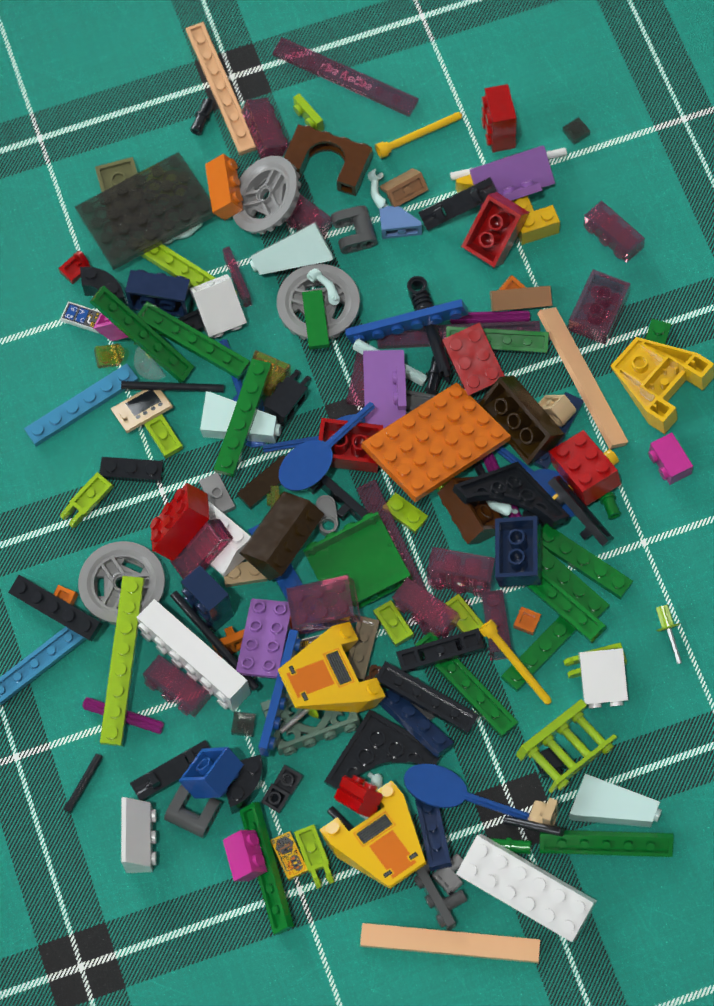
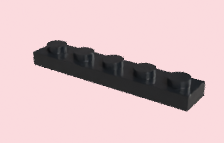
[8,575,103,642]
[375,661,479,735]

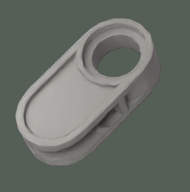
[316,495,338,536]

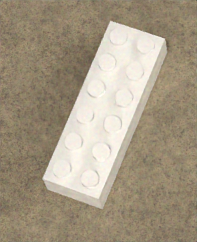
[137,599,251,712]
[456,834,597,942]

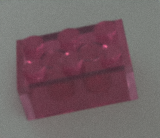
[568,269,631,345]
[427,547,495,597]
[286,575,361,635]

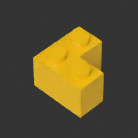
[512,195,560,245]

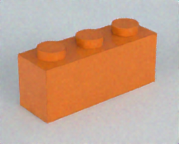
[205,154,243,220]

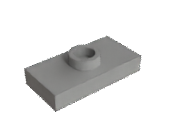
[199,473,235,514]

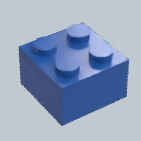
[179,747,244,799]

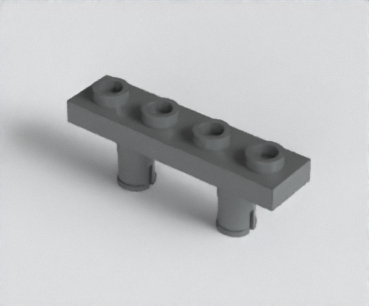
[414,858,467,931]

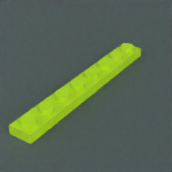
[100,576,145,746]

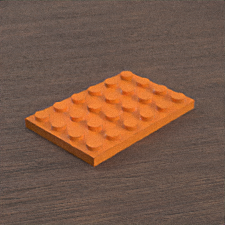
[361,382,511,502]

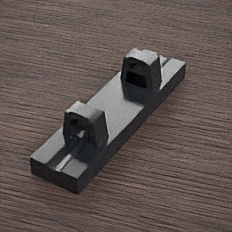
[418,176,498,230]
[308,475,368,521]
[548,475,614,546]
[396,628,485,673]
[130,740,210,801]

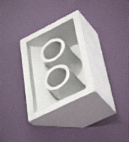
[187,501,251,577]
[121,797,157,873]

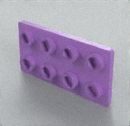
[469,145,555,207]
[363,350,406,429]
[236,599,293,679]

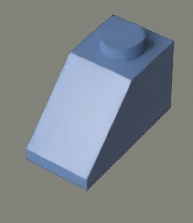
[379,206,422,239]

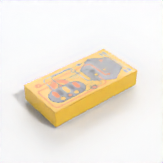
[270,831,308,881]

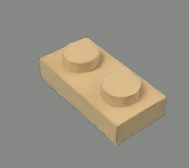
[224,561,267,587]

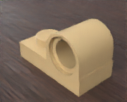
[538,395,576,427]
[528,798,559,826]

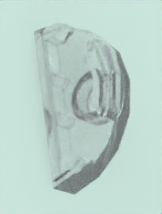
[134,347,166,380]

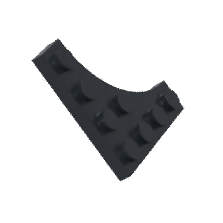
[452,462,569,527]
[324,709,444,790]

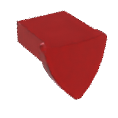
[58,251,90,285]

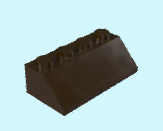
[479,375,565,465]
[239,491,325,581]

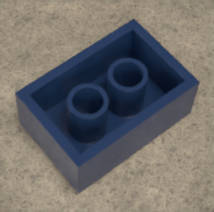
[125,270,194,317]
[495,516,542,587]
[181,565,234,632]

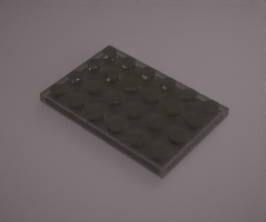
[75,152,216,270]

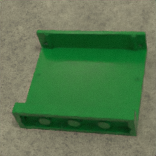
[303,511,414,620]

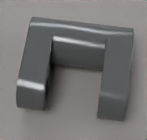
[331,205,377,254]
[164,784,222,839]

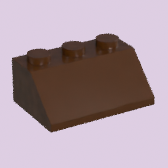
[438,477,501,544]

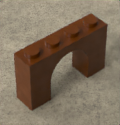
[284,124,373,196]

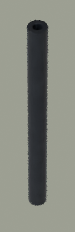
[121,381,224,393]

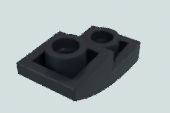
[261,765,304,813]

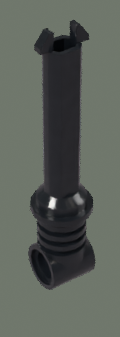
[407,276,452,383]

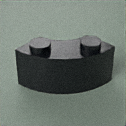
[80,267,127,306]
[226,755,264,814]

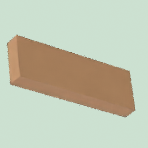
[490,286,552,311]

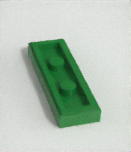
[302,290,329,350]

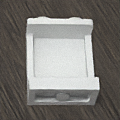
[190,274,247,338]
[578,648,628,708]

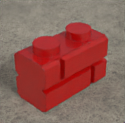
[334,774,383,817]

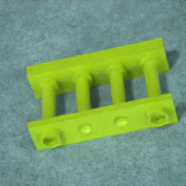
[516,699,617,793]

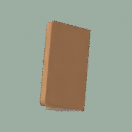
[380,168,429,207]

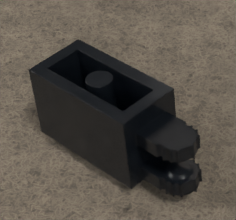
[263,369,312,427]

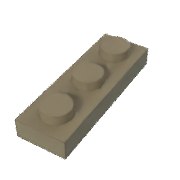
[348,616,380,682]

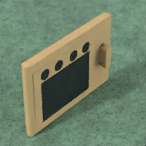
[110,390,173,433]

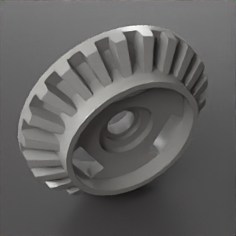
[233,156,301,234]
[277,264,360,340]
[78,541,165,625]

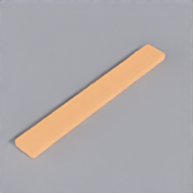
[185,22,258,156]
[537,307,628,449]
[360,923,540,963]

